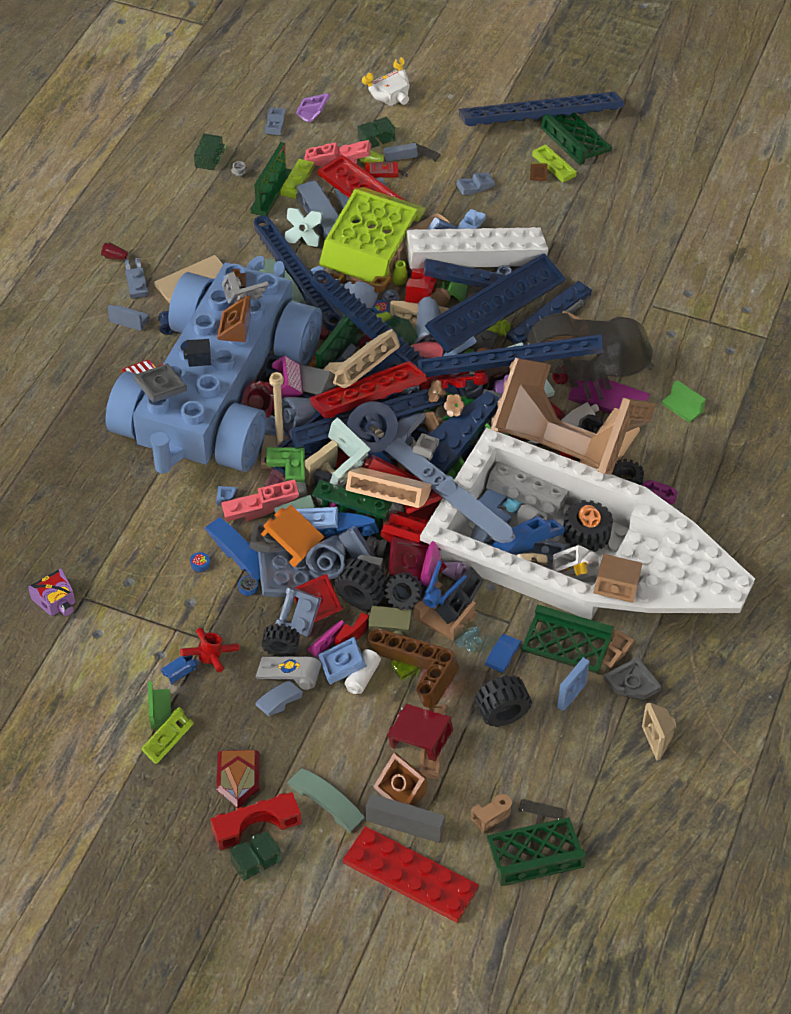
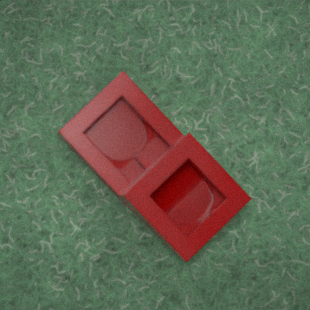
[335,613,369,646]

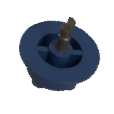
[346,401,398,454]

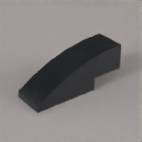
[435,566,484,624]

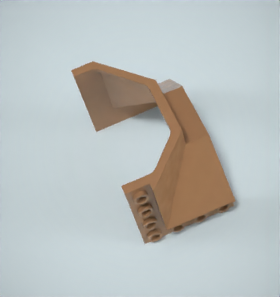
[491,358,657,475]

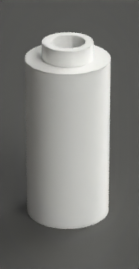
[345,649,381,694]

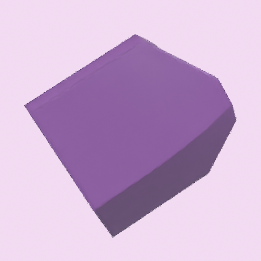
[296,93,331,122]

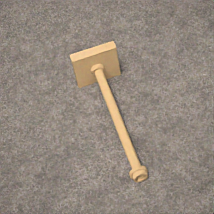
[261,372,289,469]
[305,440,388,525]

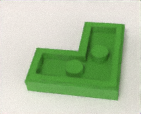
[266,447,305,483]

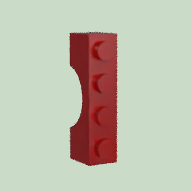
[210,792,301,851]

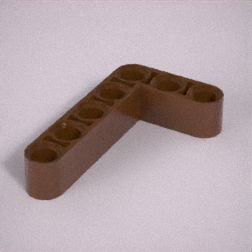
[368,629,459,708]

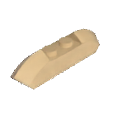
[333,329,400,388]

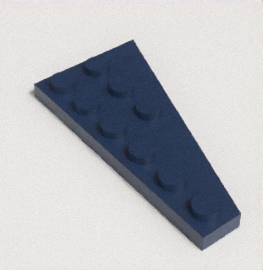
[392,391,500,476]

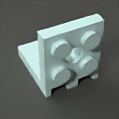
[328,418,370,487]

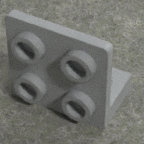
[222,272,269,304]

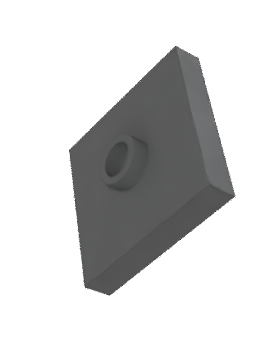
[134,363,187,403]

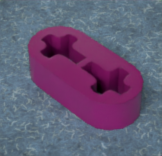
[642,480,677,505]

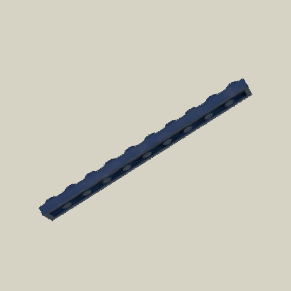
[418,334,604,377]
[289,384,465,449]

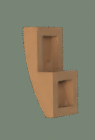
[594,630,634,669]

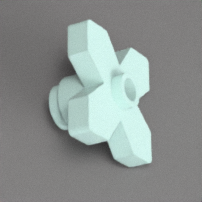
[285,208,322,247]

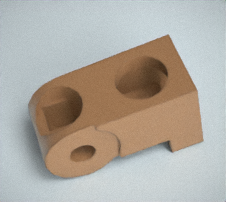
[470,794,512,833]

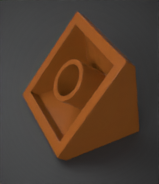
[217,295,251,342]
[373,753,427,806]

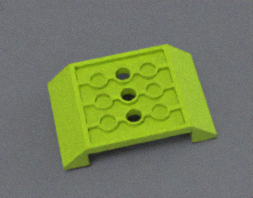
[319,187,425,282]

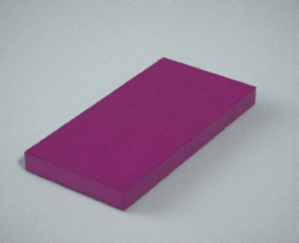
[568,371,650,414]

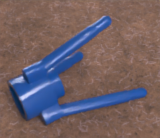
[422,560,467,608]

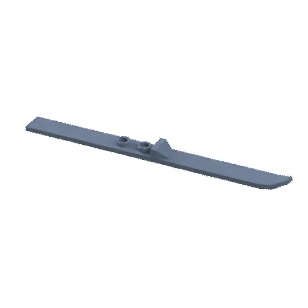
[384,436,515,543]

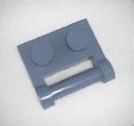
[276,586,322,637]

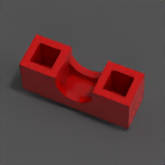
[405,268,437,304]

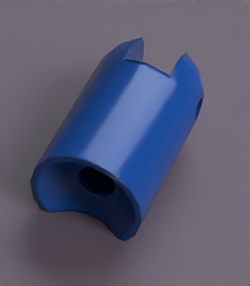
[161,656,198,685]

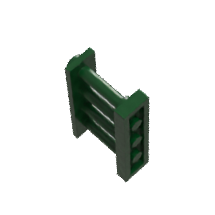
[312,480,392,540]

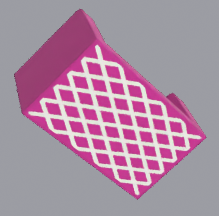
[272,355,303,399]

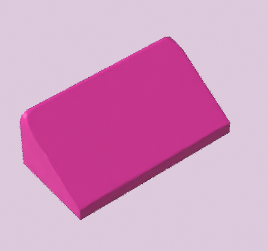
[420,541,441,587]
[307,620,344,658]

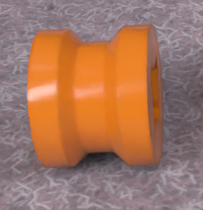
[579,505,601,527]

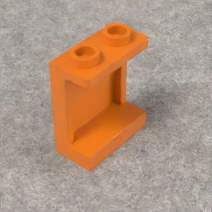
[261,504,324,567]

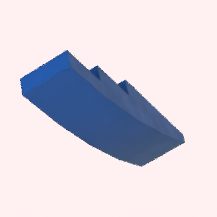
[204,517,261,581]

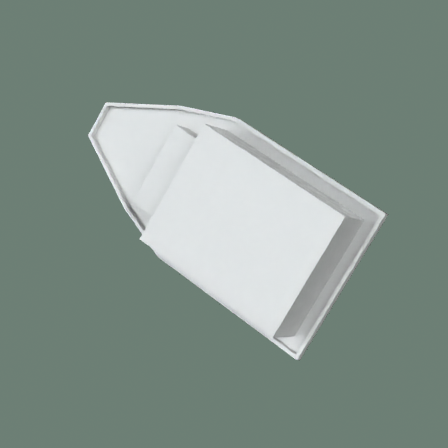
[420,428,755,620]

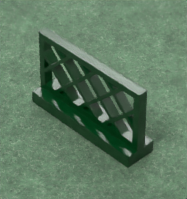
[541,113,612,165]
[250,142,292,216]
[316,316,362,369]
[521,604,614,674]
[487,817,586,886]

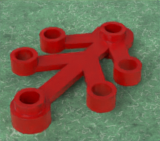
[420,370,489,389]

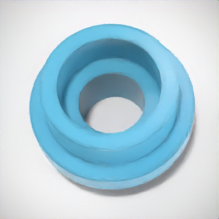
[503,498,522,514]

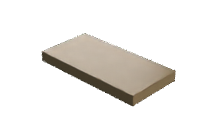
[155,255,223,304]

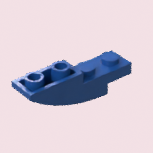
[317,513,379,537]
[491,516,565,555]

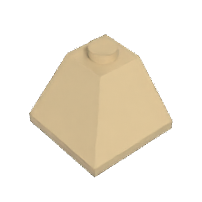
[642,703,676,760]

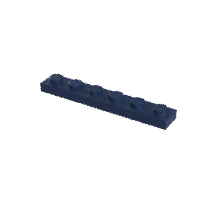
[424,258,506,288]
[506,281,592,344]

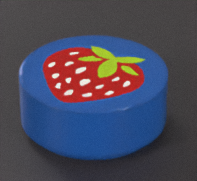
[372,300,390,314]
[190,552,210,572]

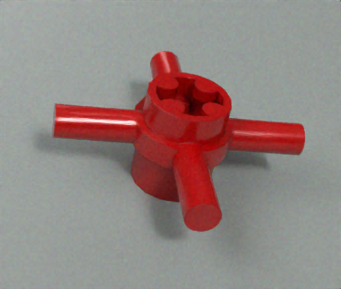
[180,627,240,673]

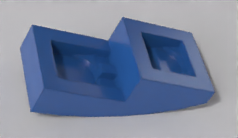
[485,634,521,673]

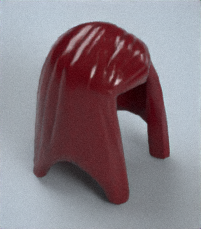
[241,381,274,418]

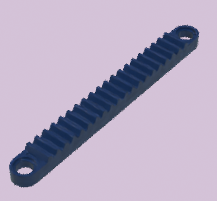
[254,216,342,331]
[311,270,425,367]

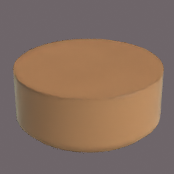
[432,288,450,306]

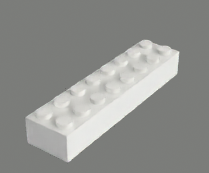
[404,227,548,269]

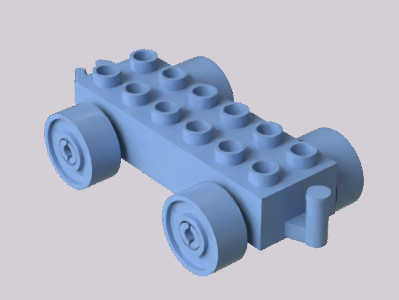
[106,256,322,473]

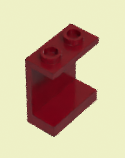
[387,704,454,761]

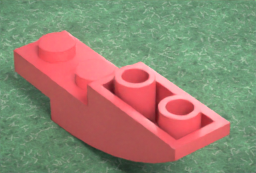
[304,140,371,166]
[221,479,299,522]

